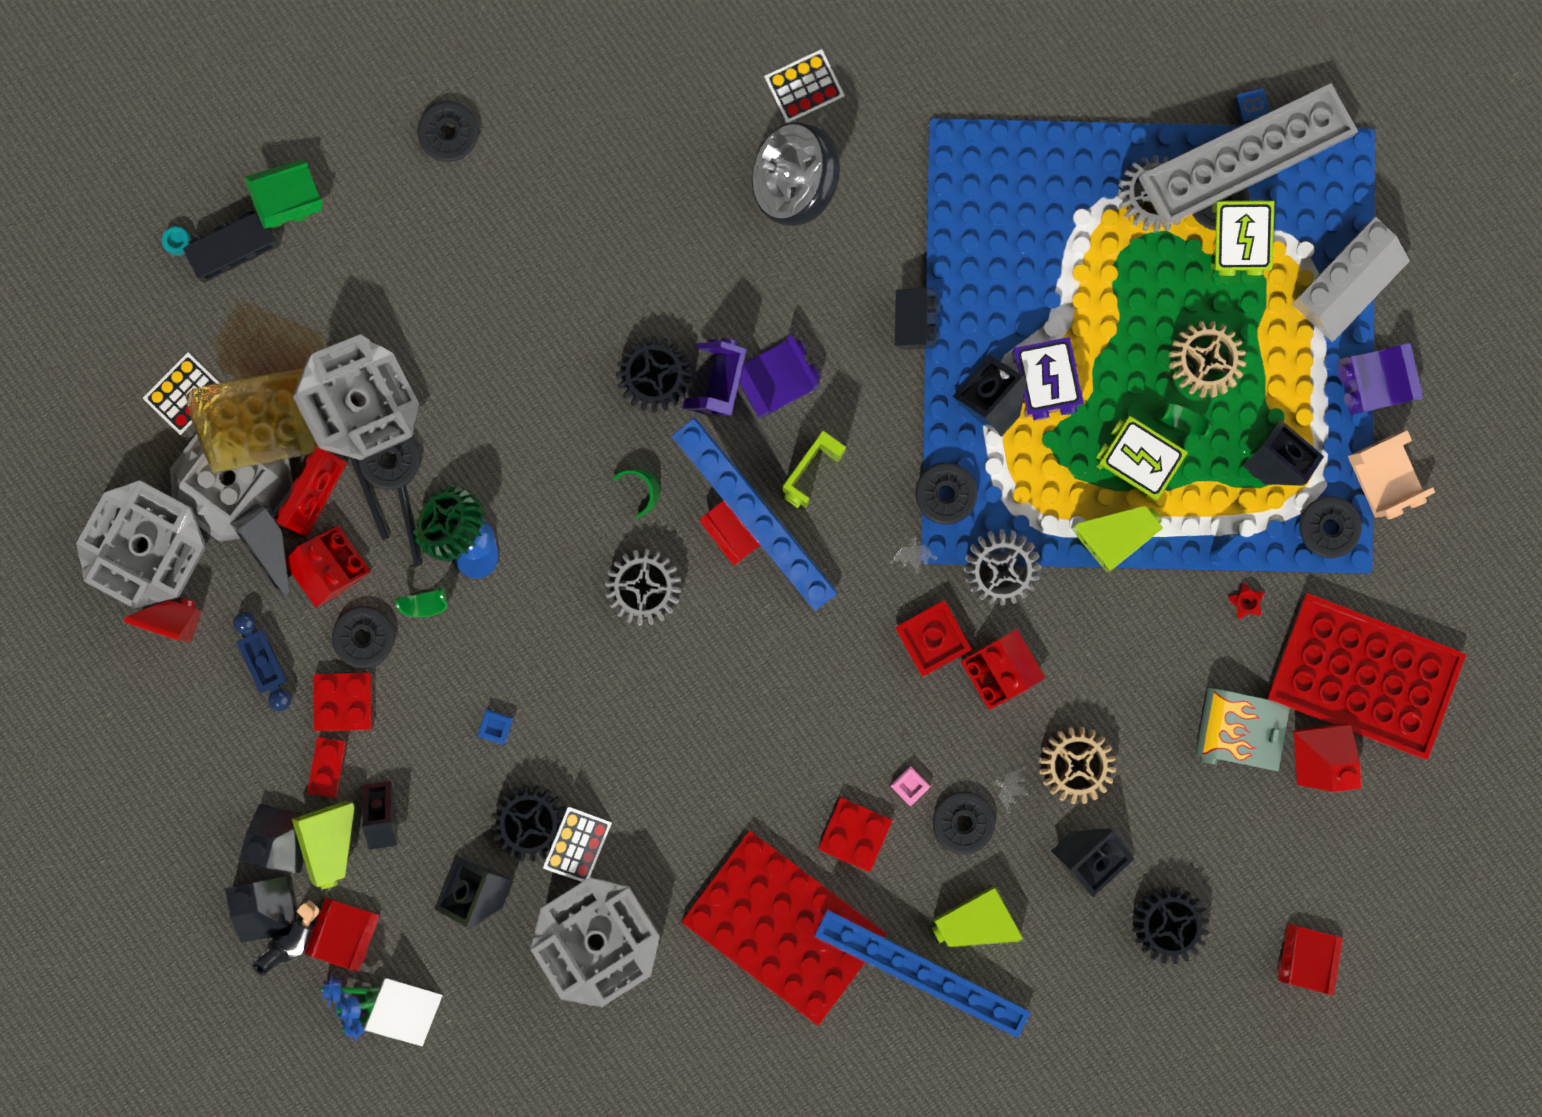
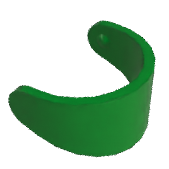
[1161,402,1212,437]
[612,469,661,519]
[395,587,448,618]

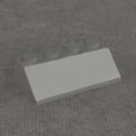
[1291,217,1410,342]

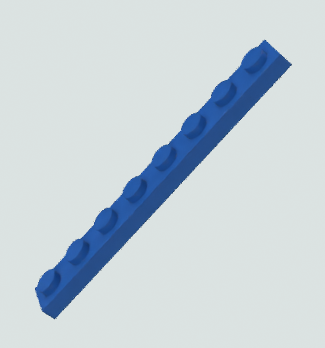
[672,417,838,611]
[814,909,1031,1038]

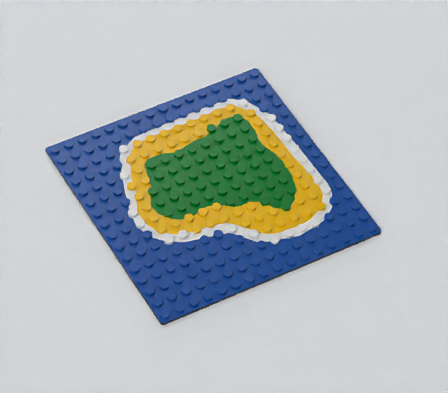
[921,119,1375,574]

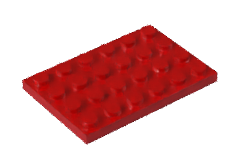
[1266,593,1467,760]
[681,830,887,1026]

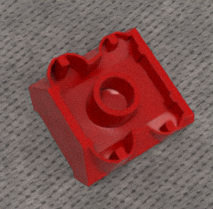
[699,501,761,566]
[304,897,380,971]
[1276,924,1343,995]

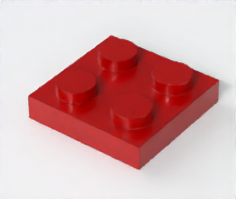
[895,600,972,677]
[313,673,372,731]
[818,797,893,872]

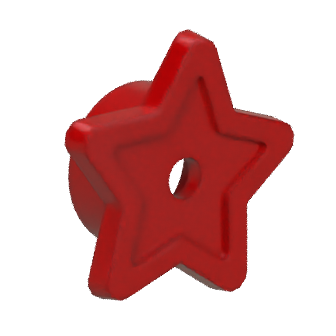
[1228,583,1265,619]

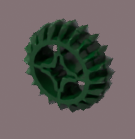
[413,485,486,562]

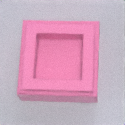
[890,766,931,807]

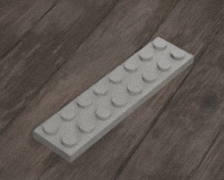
[1139,83,1358,227]

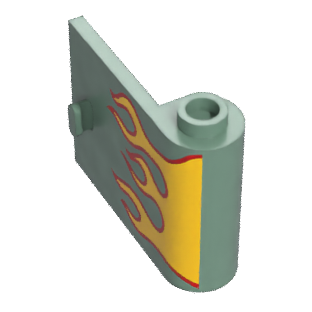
[1195,688,1290,771]

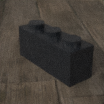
[183,211,279,283]

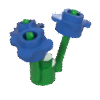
[320,974,381,1042]

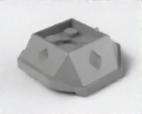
[293,334,419,460]
[170,416,295,541]
[76,480,206,609]
[531,877,660,1007]

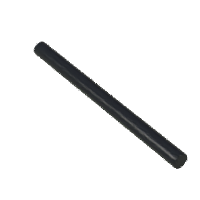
[350,457,389,541]
[397,486,422,567]

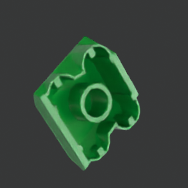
[244,159,322,229]

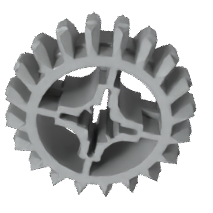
[1117,155,1181,232]
[964,529,1041,606]
[605,549,682,626]

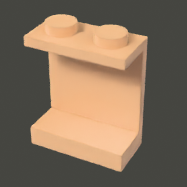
[1348,430,1435,520]

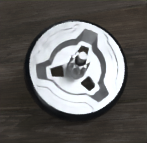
[752,121,840,226]

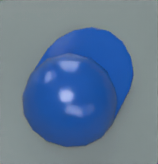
[456,520,498,579]

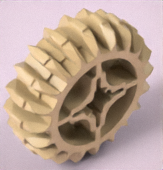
[1169,321,1246,398]
[1039,727,1116,804]

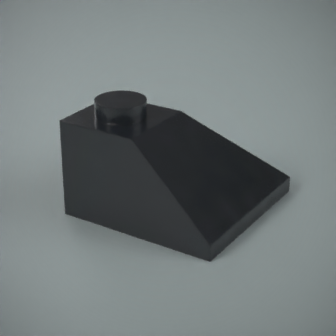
[952,355,1026,437]
[1243,420,1324,486]
[239,804,304,873]
[1051,828,1134,897]
[434,856,513,928]
[225,876,296,943]

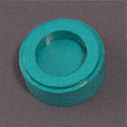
[162,226,192,256]

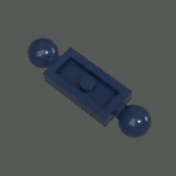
[233,612,291,712]

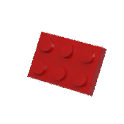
[276,446,347,537]

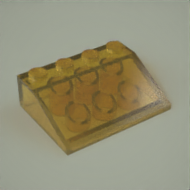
[185,368,318,474]

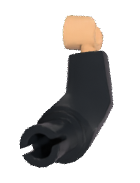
[252,900,319,976]

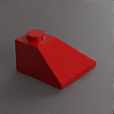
[124,597,202,642]
[1293,723,1362,792]

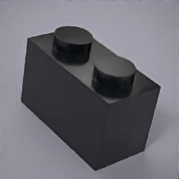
[895,288,940,350]

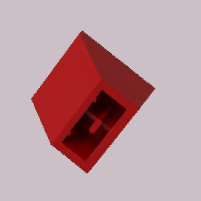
[285,526,371,608]
[960,629,1046,710]

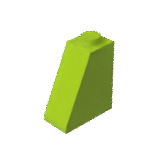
[1071,506,1163,573]
[292,801,354,889]
[932,886,1023,947]

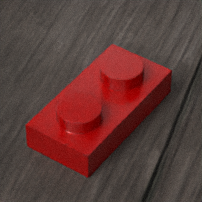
[307,737,347,798]

